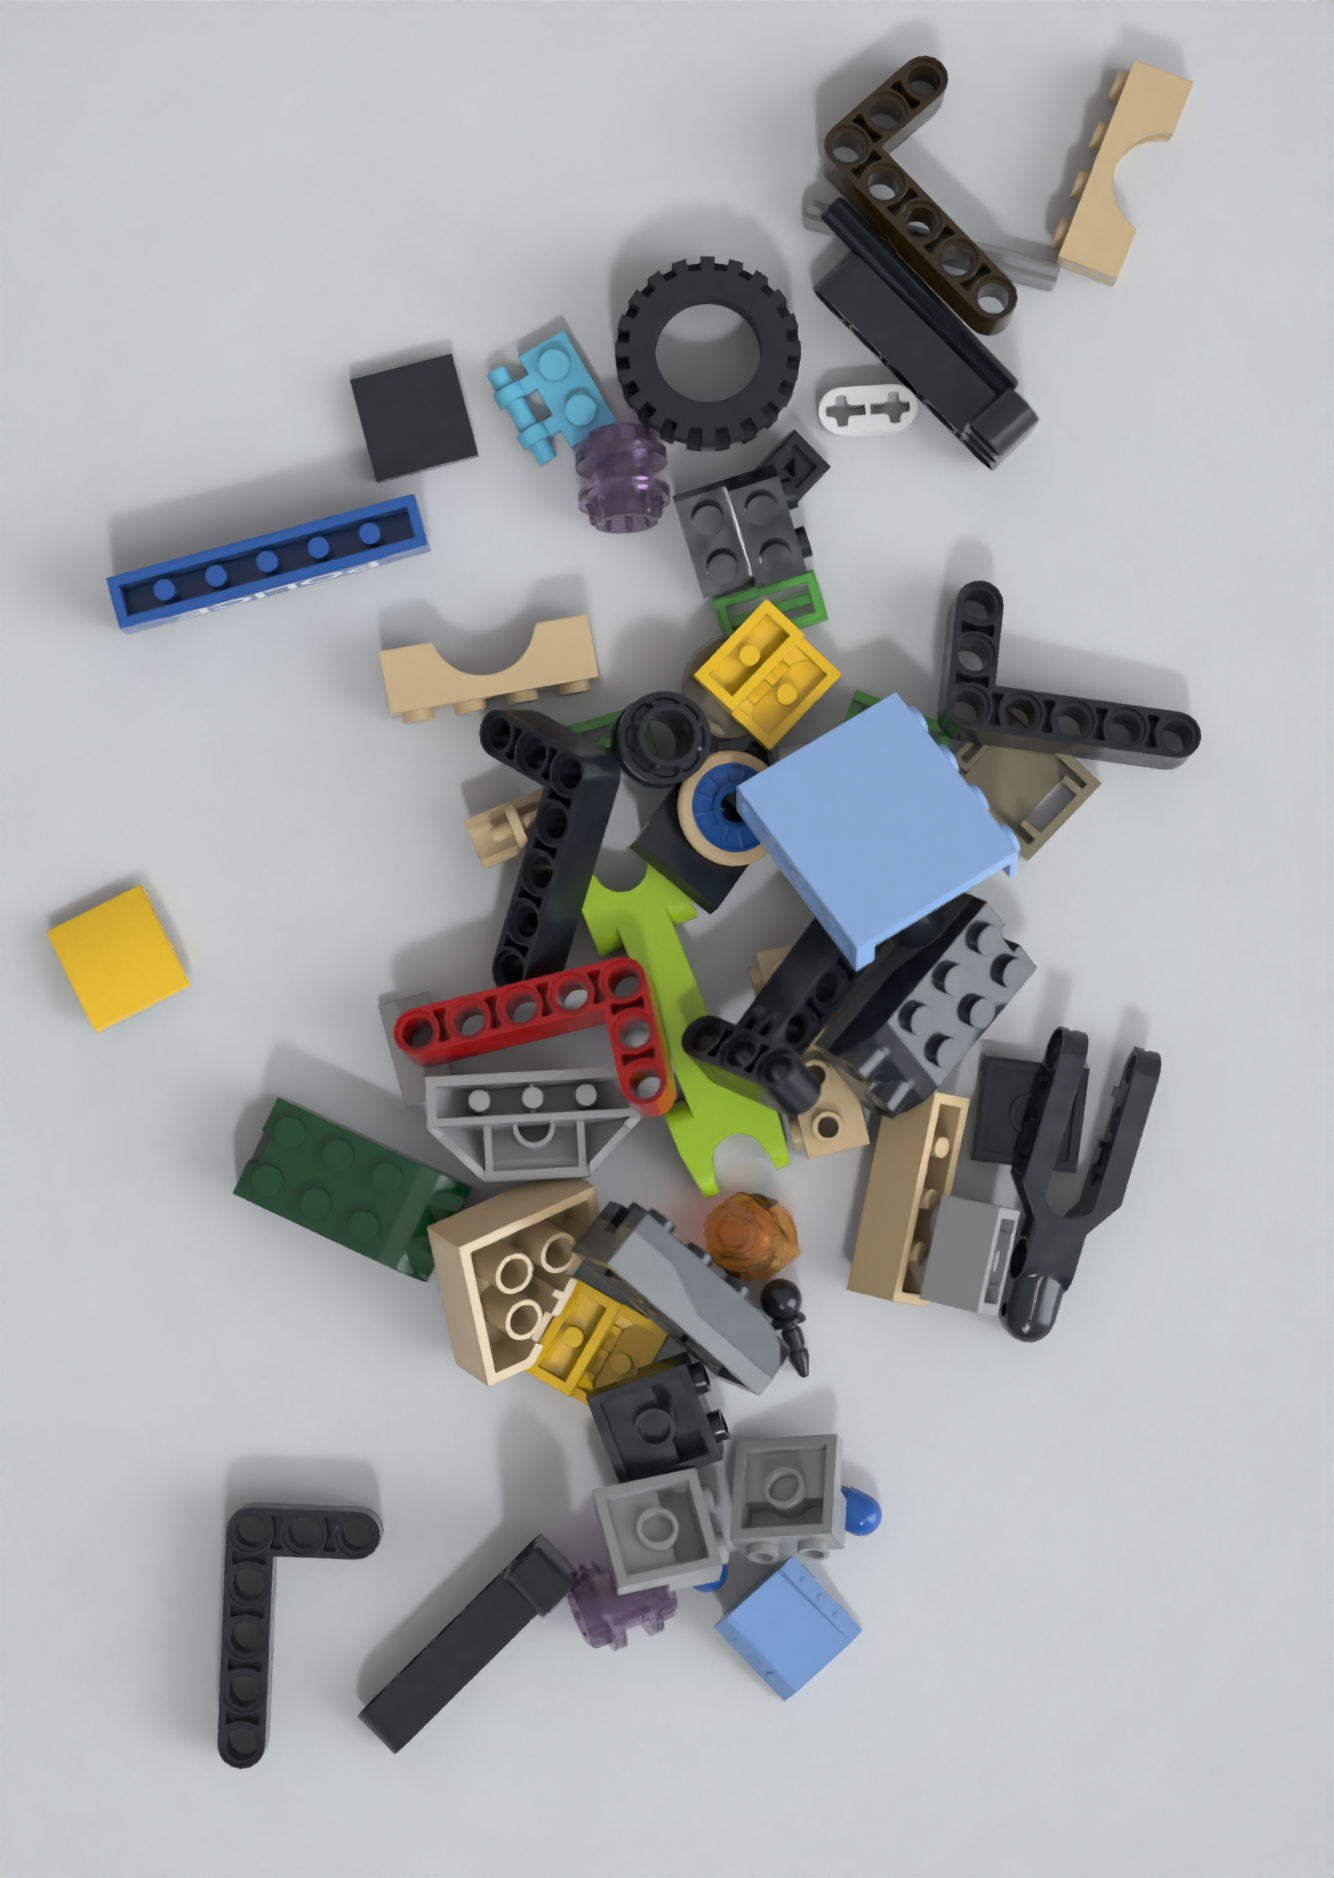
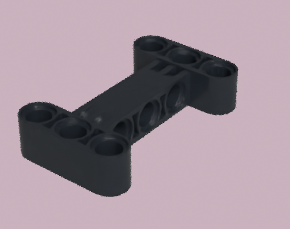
[681,908,944,1116]

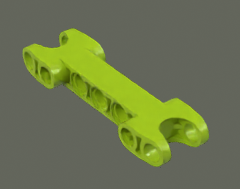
[582,863,790,1199]

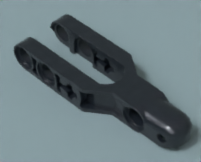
[998,1026,1161,1343]

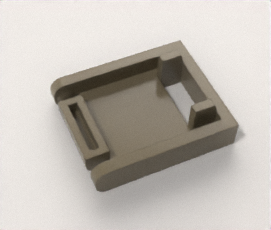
[954,708,1102,861]

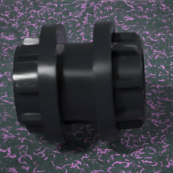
[610,691,711,789]

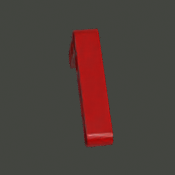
[393,957,676,1117]

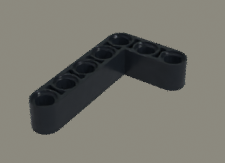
[812,251,1039,471]
[937,580,1201,770]
[479,710,621,987]
[217,1502,384,1769]
[357,1534,578,1754]

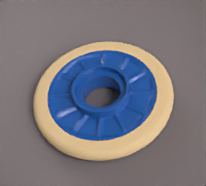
[677,751,769,866]

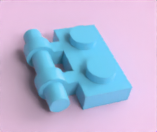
[487,331,617,467]

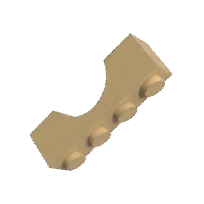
[1050,59,1194,287]
[379,614,600,725]

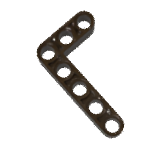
[820,55,1018,336]

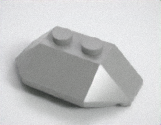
[425,1067,641,1183]

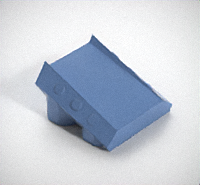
[714,1556,862,1701]

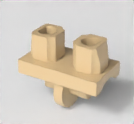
[463,787,544,870]

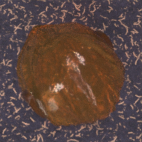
[702,1192,802,1282]

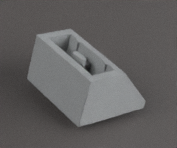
[919,1194,1020,1315]

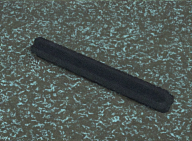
[821,197,1019,394]

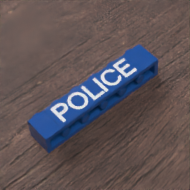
[106,494,431,635]

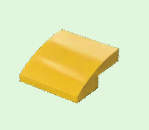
[693,599,842,753]
[47,884,191,1033]
[524,1278,670,1406]

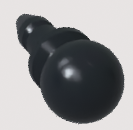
[760,1278,809,1378]

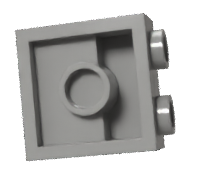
[730,1434,847,1564]
[591,1468,729,1595]

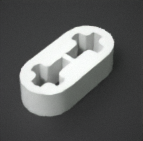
[817,384,918,438]

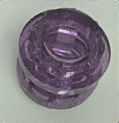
[575,423,671,534]
[566,1560,678,1651]

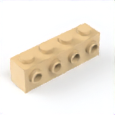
[748,944,870,1159]
[846,1091,970,1307]

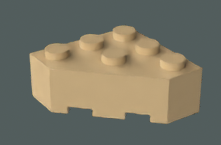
[427,1178,600,1387]

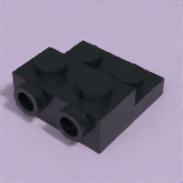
[672,464,813,598]
[586,1351,730,1484]

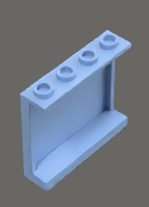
[736,692,1020,971]

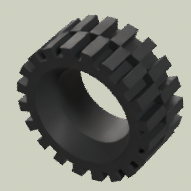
[615,256,801,452]

